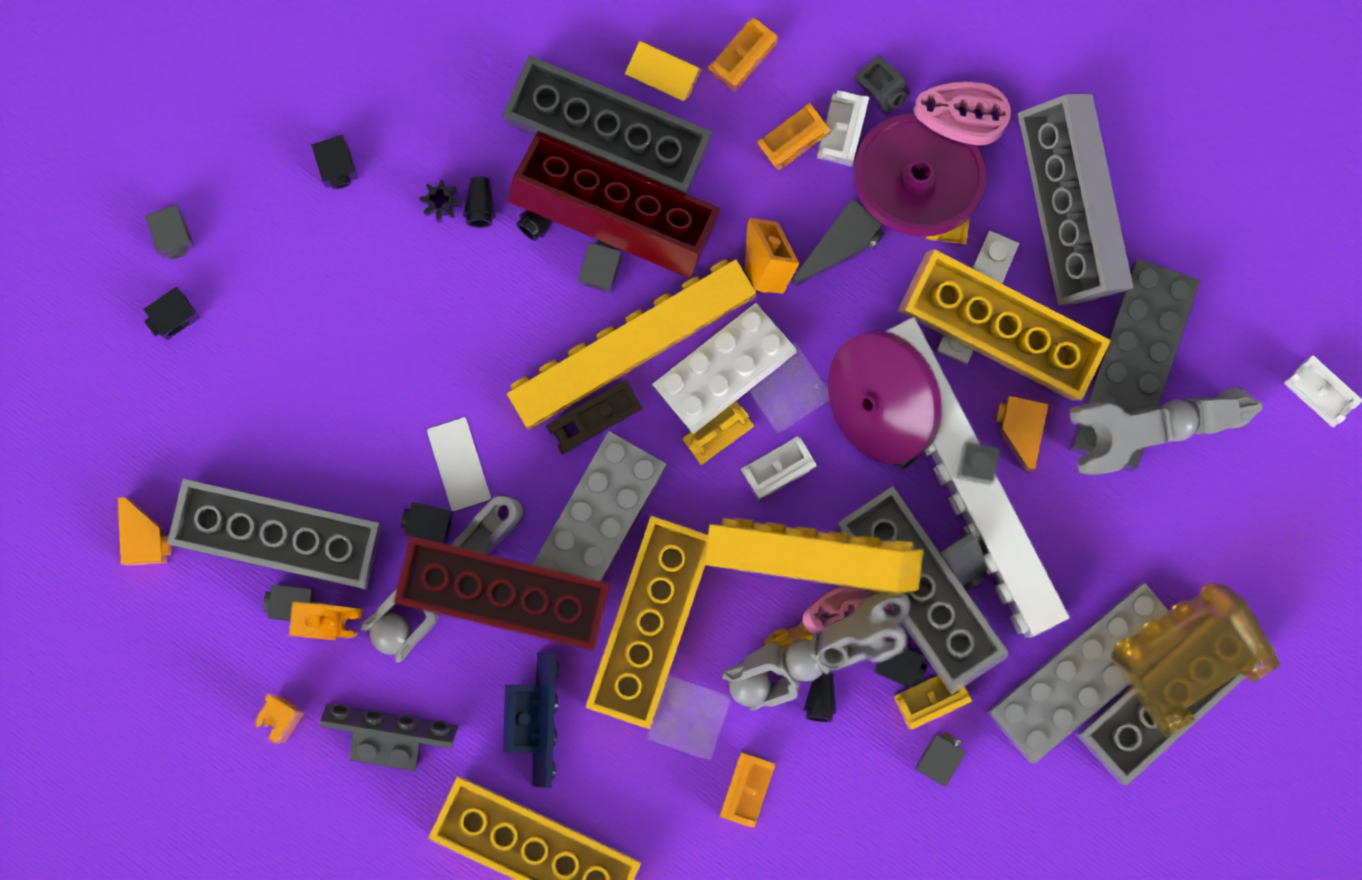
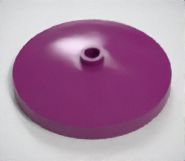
[853,113,986,236]
[828,331,942,464]

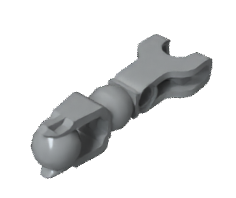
[1070,387,1263,475]
[361,496,524,663]
[722,591,909,711]

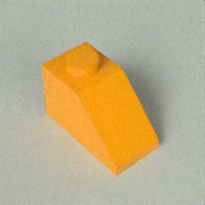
[744,218,799,294]
[995,396,1049,472]
[118,497,172,566]

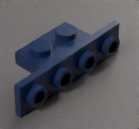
[503,652,560,788]

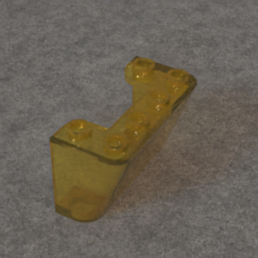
[1111,583,1281,738]

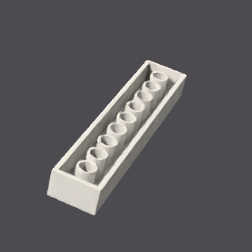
[886,317,1069,638]

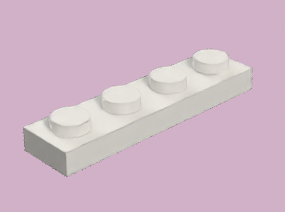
[937,230,1020,365]

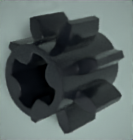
[419,180,462,223]

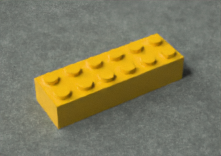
[897,249,1111,401]
[585,516,708,729]
[705,518,923,593]
[428,776,642,880]

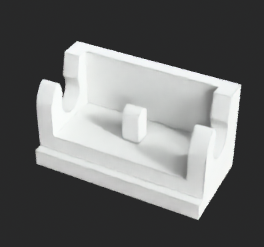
[817,91,869,167]
[1283,355,1362,428]
[740,436,817,501]

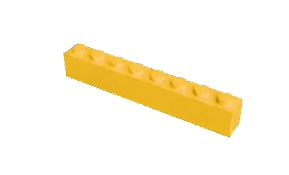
[506,259,756,431]

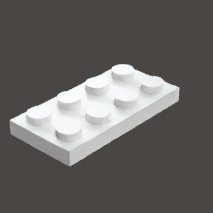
[652,303,797,434]

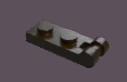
[546,380,643,455]

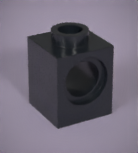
[311,135,358,190]
[144,287,200,340]
[401,502,453,545]
[873,648,928,688]

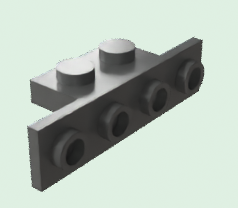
[320,704,458,771]

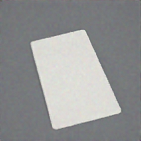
[427,418,491,511]

